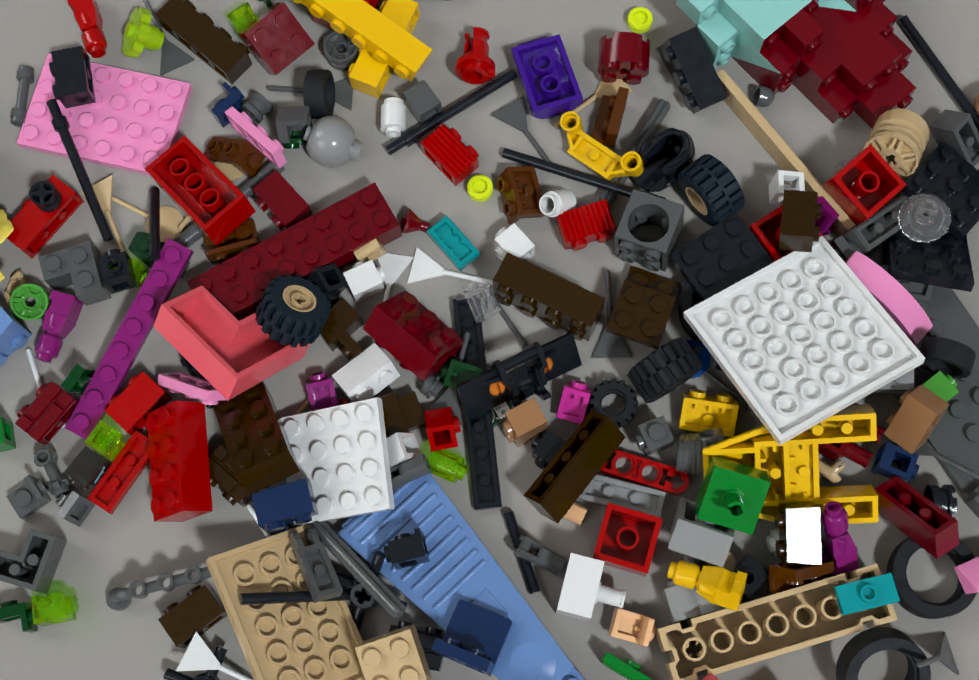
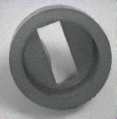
[754,85,775,107]

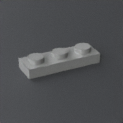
[578,474,666,518]

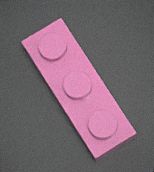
[224,106,287,169]
[158,372,227,405]

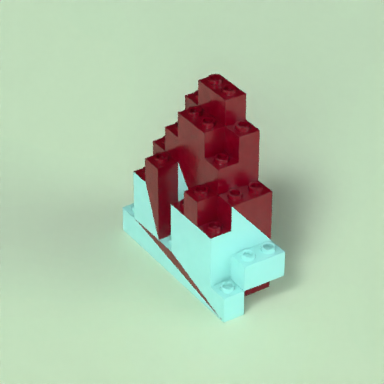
[676,0,917,129]

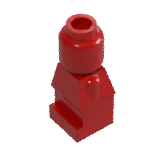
[67,0,108,58]

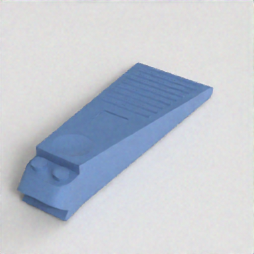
[337,473,585,680]

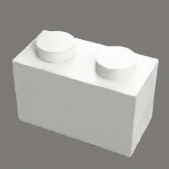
[332,343,400,403]

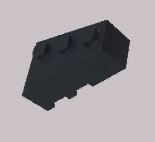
[657,27,728,114]

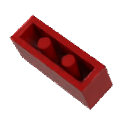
[6,175,84,259]

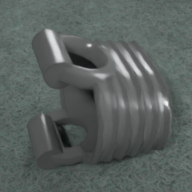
[676,428,725,478]

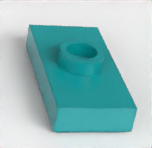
[427,215,480,271]
[833,573,900,616]

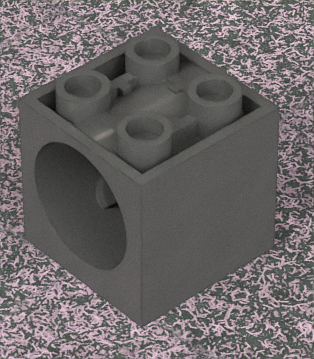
[614,189,685,272]

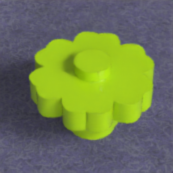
[122,7,164,58]

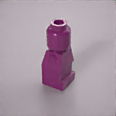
[34,290,83,363]
[821,501,858,576]

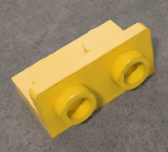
[678,389,739,437]

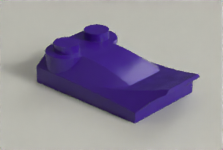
[511,34,583,119]

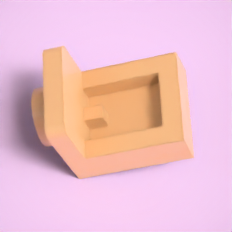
[607,607,656,647]

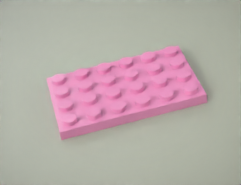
[16,53,193,175]

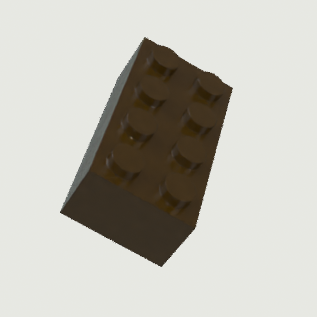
[493,252,606,341]
[213,381,300,496]

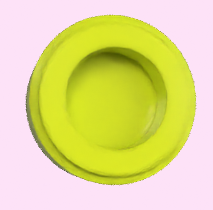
[627,7,653,34]
[467,175,493,202]

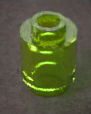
[428,449,468,484]

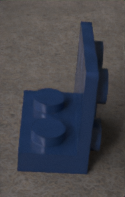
[432,599,512,676]

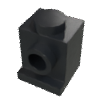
[99,249,138,294]
[384,528,430,570]

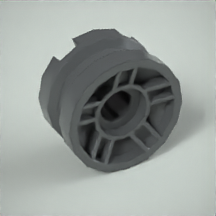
[323,31,359,71]

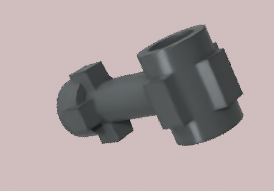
[34,448,71,498]

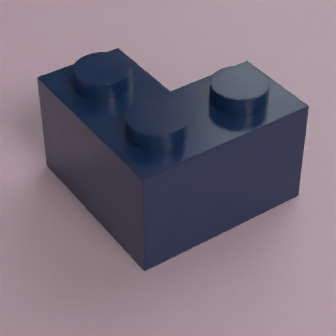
[251,478,319,535]

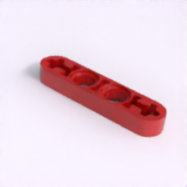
[599,450,689,495]

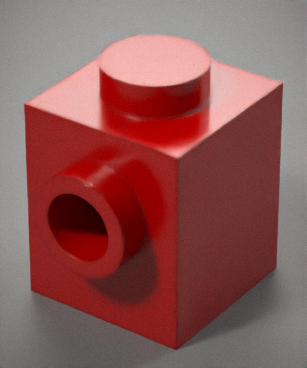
[424,406,461,452]

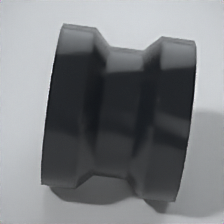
[29,181,62,213]

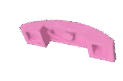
[845,251,933,346]

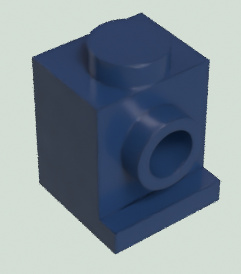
[870,442,919,482]

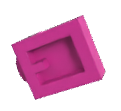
[556,379,592,424]

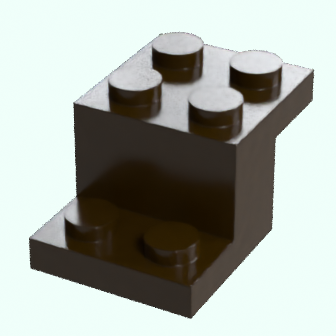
[606,266,681,349]

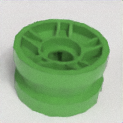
[10,283,51,321]

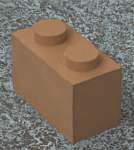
[884,384,950,454]
[502,398,547,447]

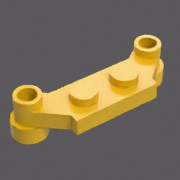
[560,111,643,180]

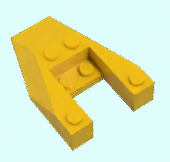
[702,404,879,525]

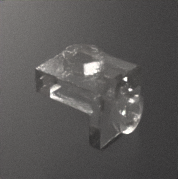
[455,281,501,323]

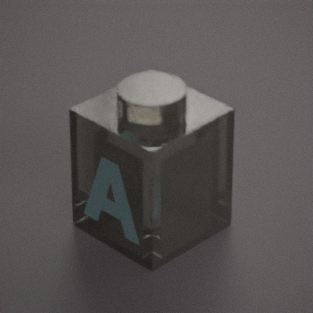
[64,446,111,491]

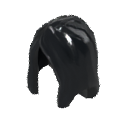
[632,128,695,192]

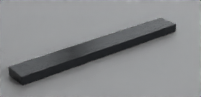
[452,296,502,511]

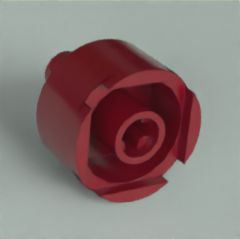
[598,32,650,85]

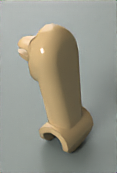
[819,459,845,483]

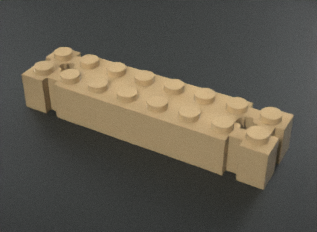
[655,564,898,680]

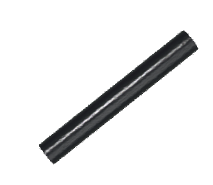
[503,511,540,595]

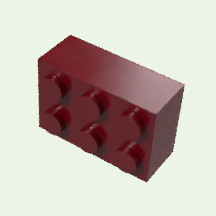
[363,290,464,381]

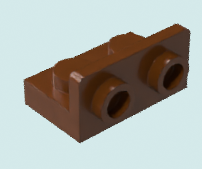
[591,87,629,148]
[496,166,544,225]
[203,219,260,265]
[769,558,834,594]

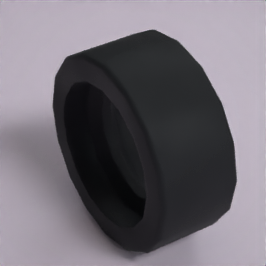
[303,69,335,119]
[920,337,976,378]

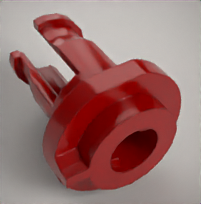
[455,27,496,85]

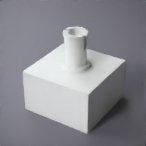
[556,553,626,622]

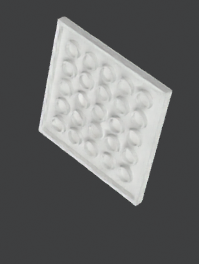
[684,236,925,446]

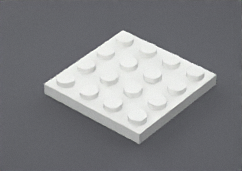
[281,397,395,526]

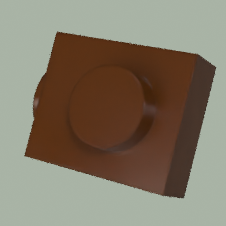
[204,136,265,178]

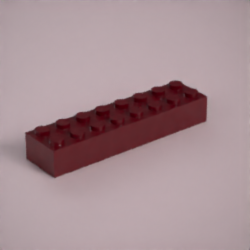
[187,182,402,321]

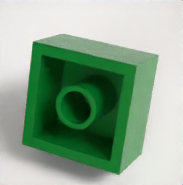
[695,455,771,535]

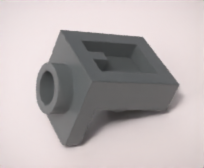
[6,475,52,520]

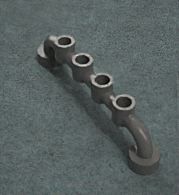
[106,566,212,611]

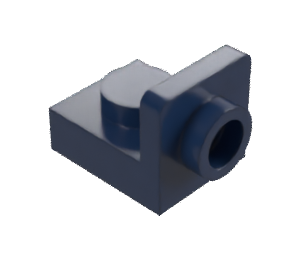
[211,82,245,128]

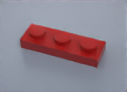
[87,430,150,514]

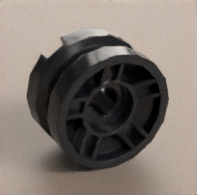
[923,484,957,518]

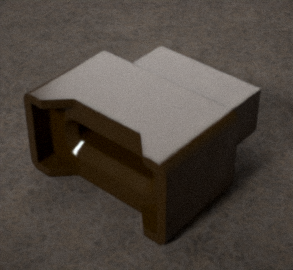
[377,392,426,438]

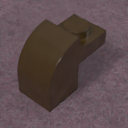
[322,298,364,360]

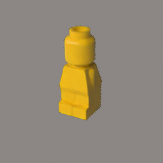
[667,560,748,611]

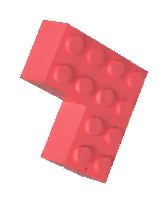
[153,285,310,400]

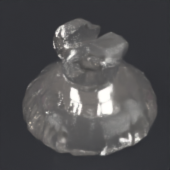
[898,193,951,243]

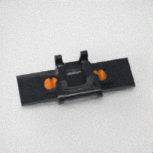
[456,332,582,419]

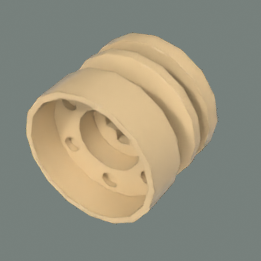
[864,108,930,179]

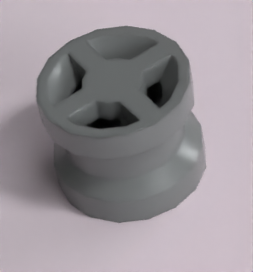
[241,91,274,124]

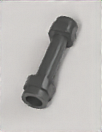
[10,65,35,127]

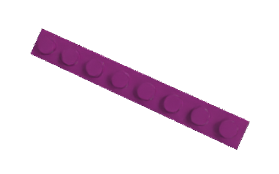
[65,238,194,441]

